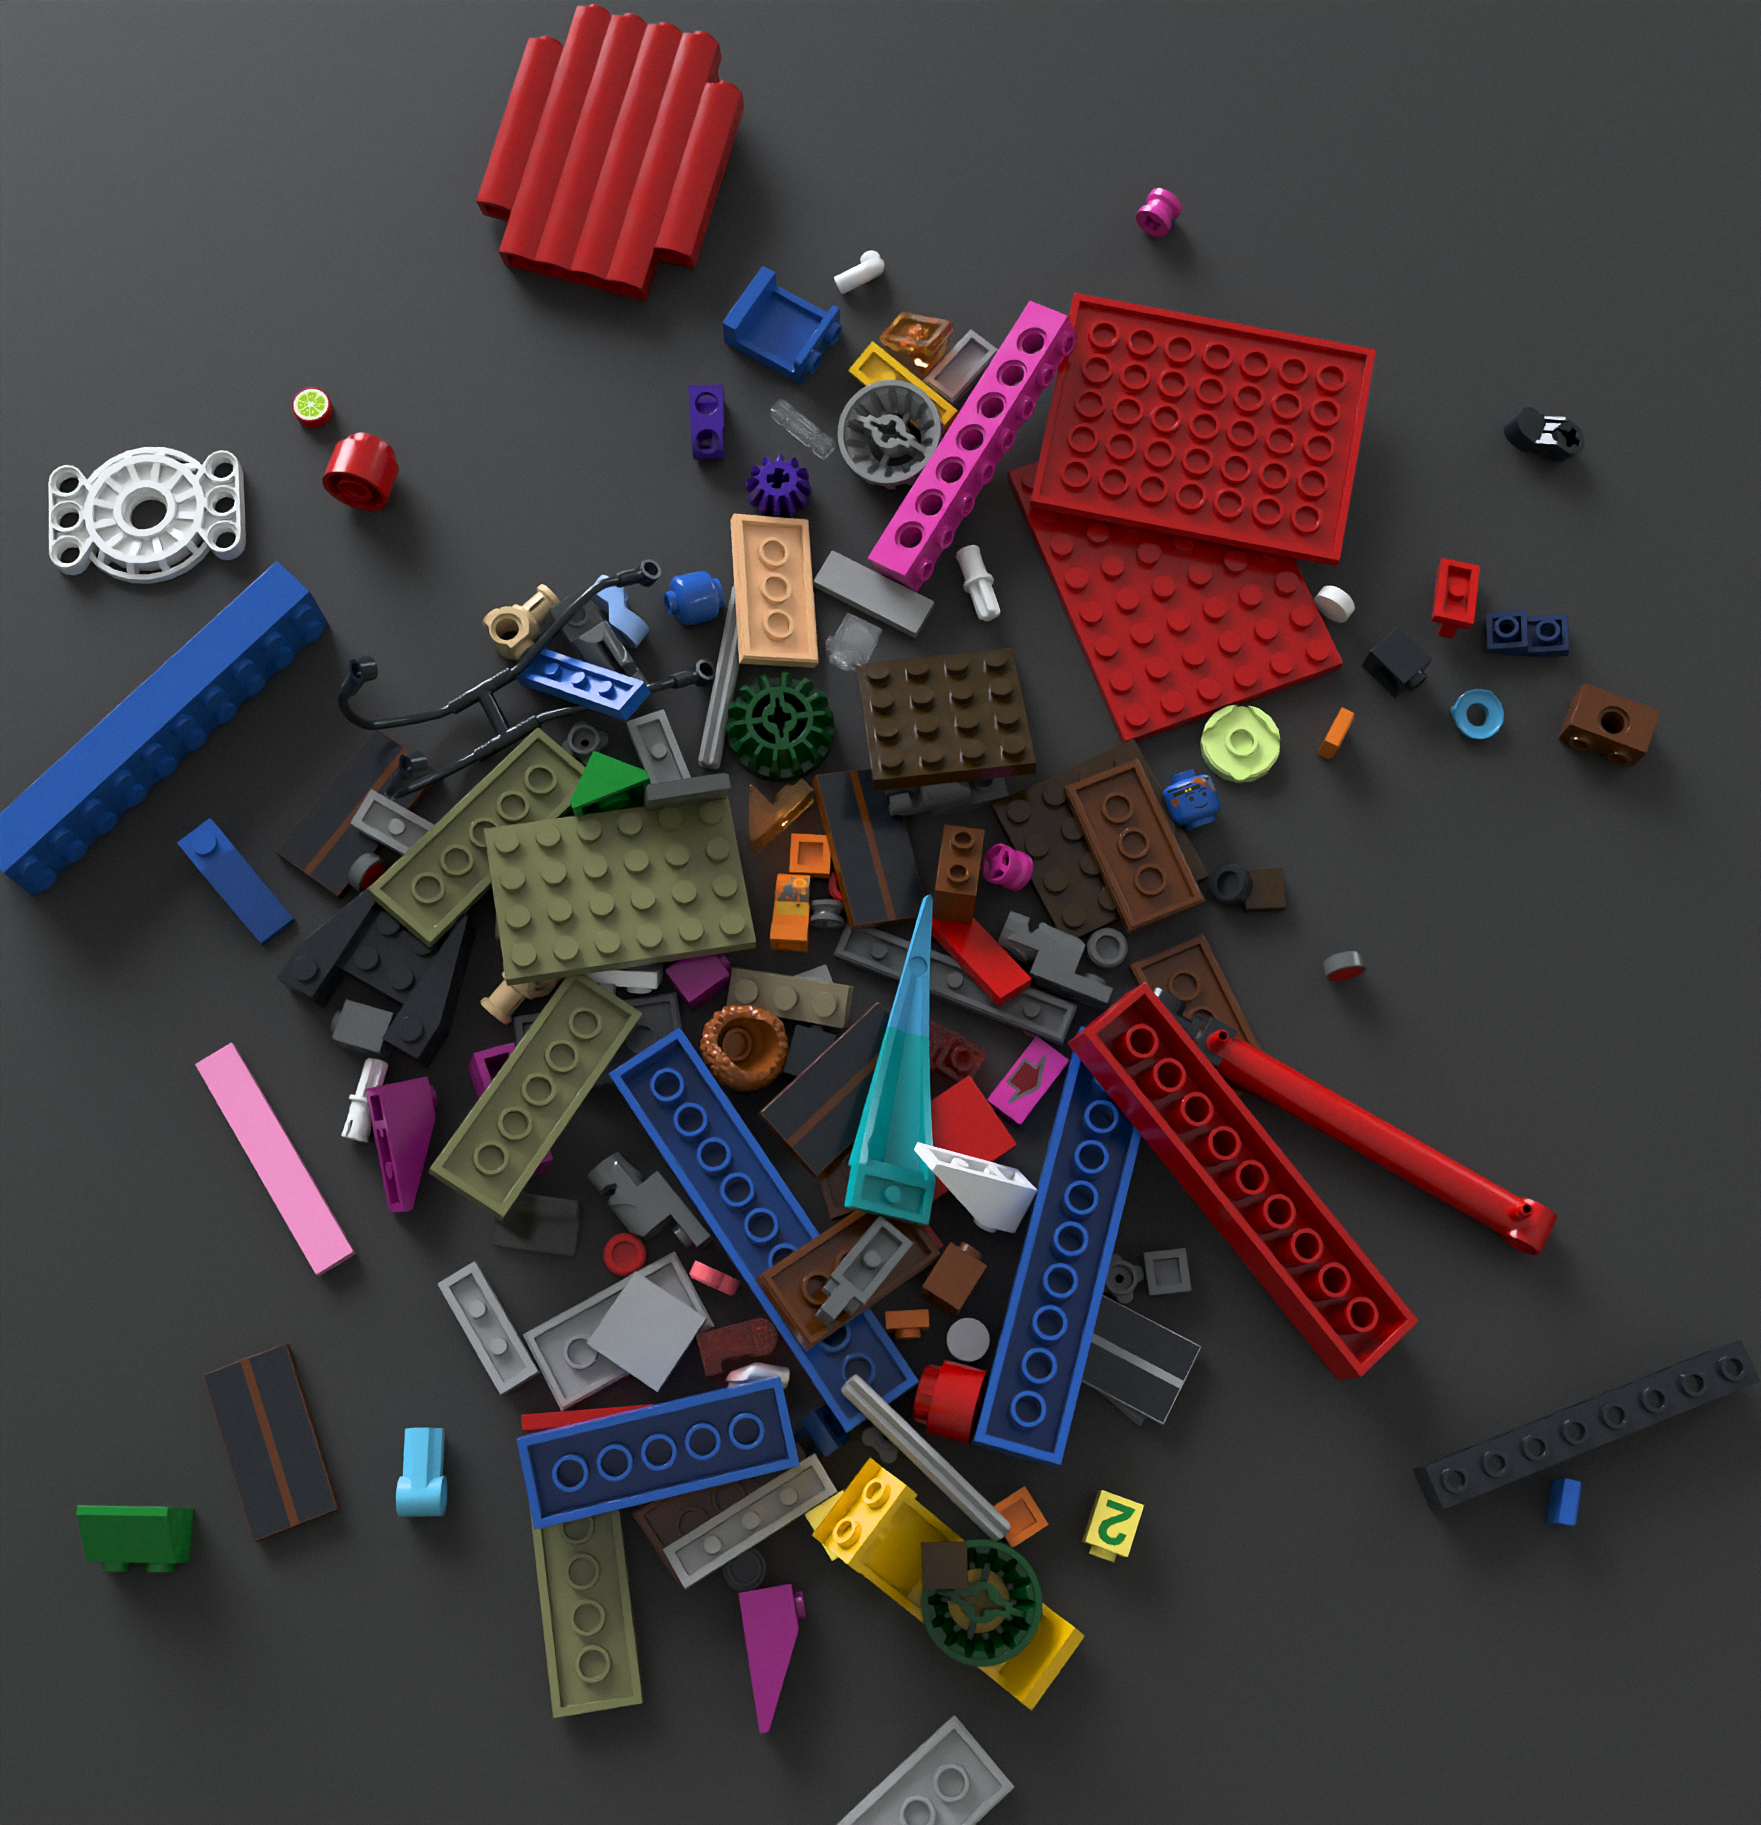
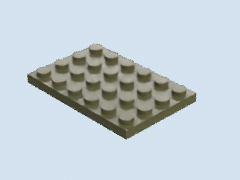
[484,795,756,986]

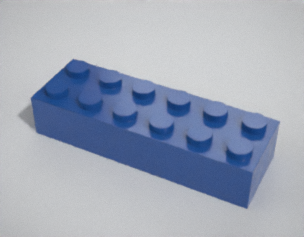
[517,1375,800,1530]

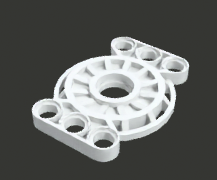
[48,447,246,584]

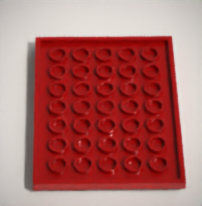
[1030,292,1376,567]
[1007,461,1343,744]

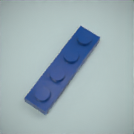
[516,649,651,721]

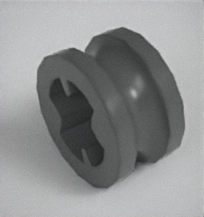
[809,899,845,929]

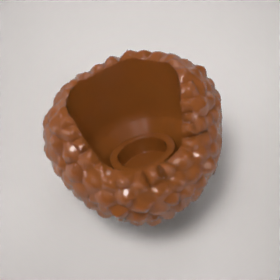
[700,1005,789,1092]

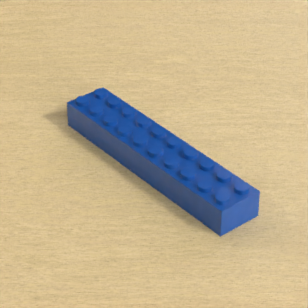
[0,561,328,897]
[971,1026,1141,1469]
[609,1027,919,1435]

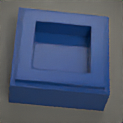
[1546,1478,1582,1527]

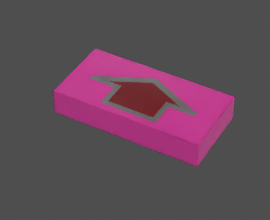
[987,1036,1070,1127]

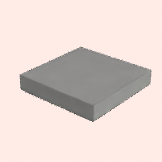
[586,1271,707,1393]

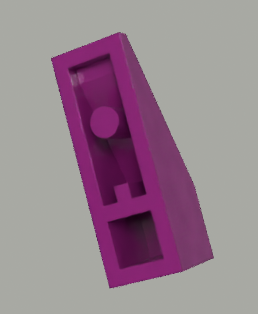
[365,1076,437,1213]
[738,1583,807,1734]

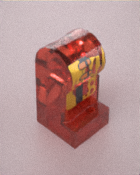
[696,1318,779,1380]

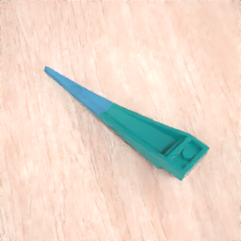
[844,894,936,1226]

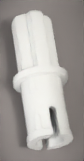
[956,545,1000,622]
[341,1058,388,1143]

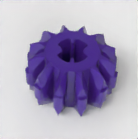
[746,453,812,518]

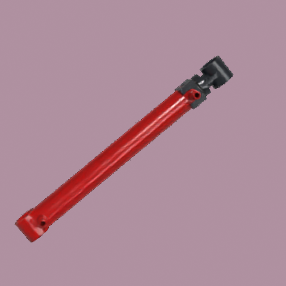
[1151,987,1558,1256]

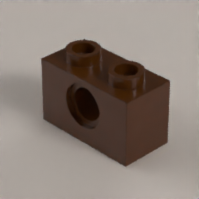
[1558,683,1661,766]
[932,824,985,924]
[920,1242,987,1319]

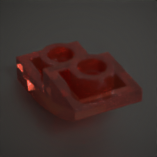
[929,1018,988,1084]

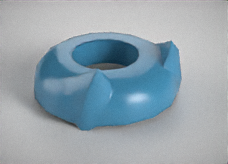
[1450,689,1504,740]

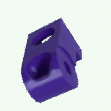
[688,384,725,460]

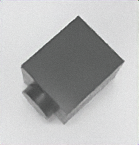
[331,1000,396,1061]

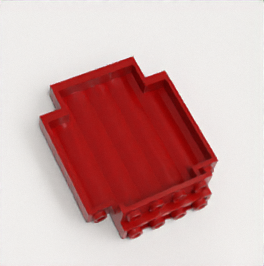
[476,4,745,302]

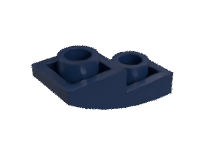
[1486,610,1569,657]

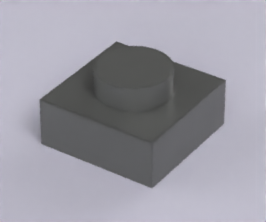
[1141,1248,1192,1297]

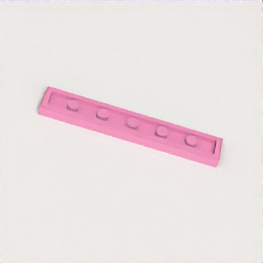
[195,1042,357,1277]

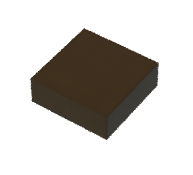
[1243,868,1286,913]
[921,1541,968,1590]

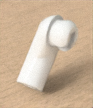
[834,250,885,295]
[726,1362,790,1389]

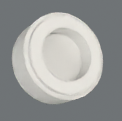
[1314,586,1355,623]
[946,1318,990,1363]

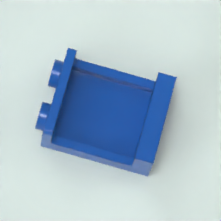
[722,266,843,384]

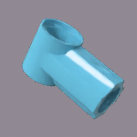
[396,1428,447,1517]

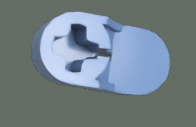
[591,575,650,649]

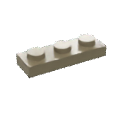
[727,967,854,1028]

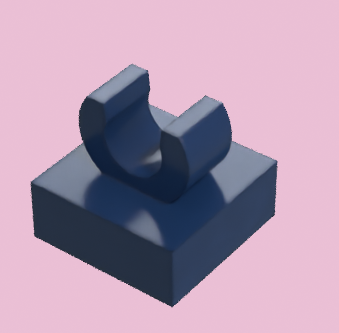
[794,1405,852,1458]

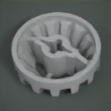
[838,380,944,489]

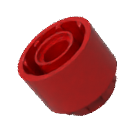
[322,433,399,511]
[913,1360,988,1445]

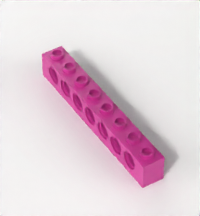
[868,301,1077,593]

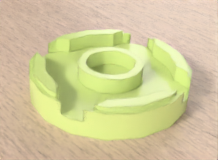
[1200,705,1280,783]

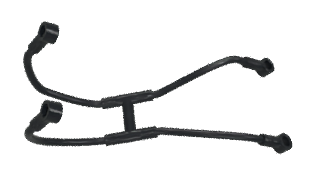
[338,559,716,800]

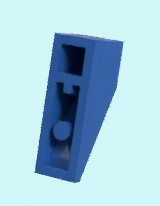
[177,818,296,946]

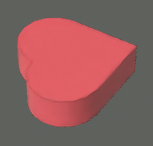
[689,1261,741,1296]

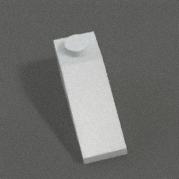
[914,1142,1037,1234]

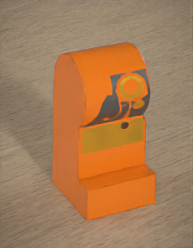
[770,873,811,952]

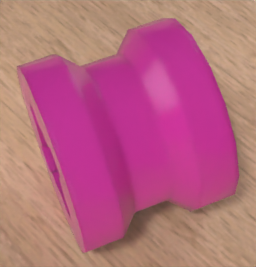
[1136,188,1182,237]
[981,843,1033,891]

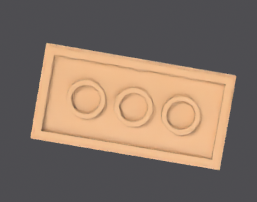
[730,514,819,668]

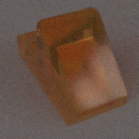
[879,312,954,375]
[749,778,814,854]

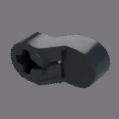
[1504,407,1585,462]

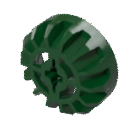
[726,672,834,782]
[920,1539,1042,1667]

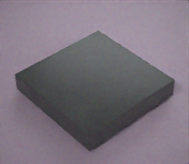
[642,773,731,811]

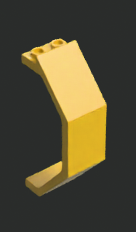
[812,1458,1085,1711]

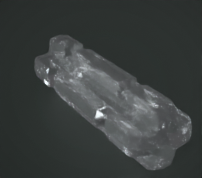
[770,399,835,459]

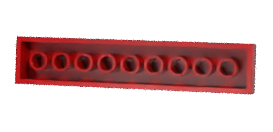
[1068,982,1419,1380]

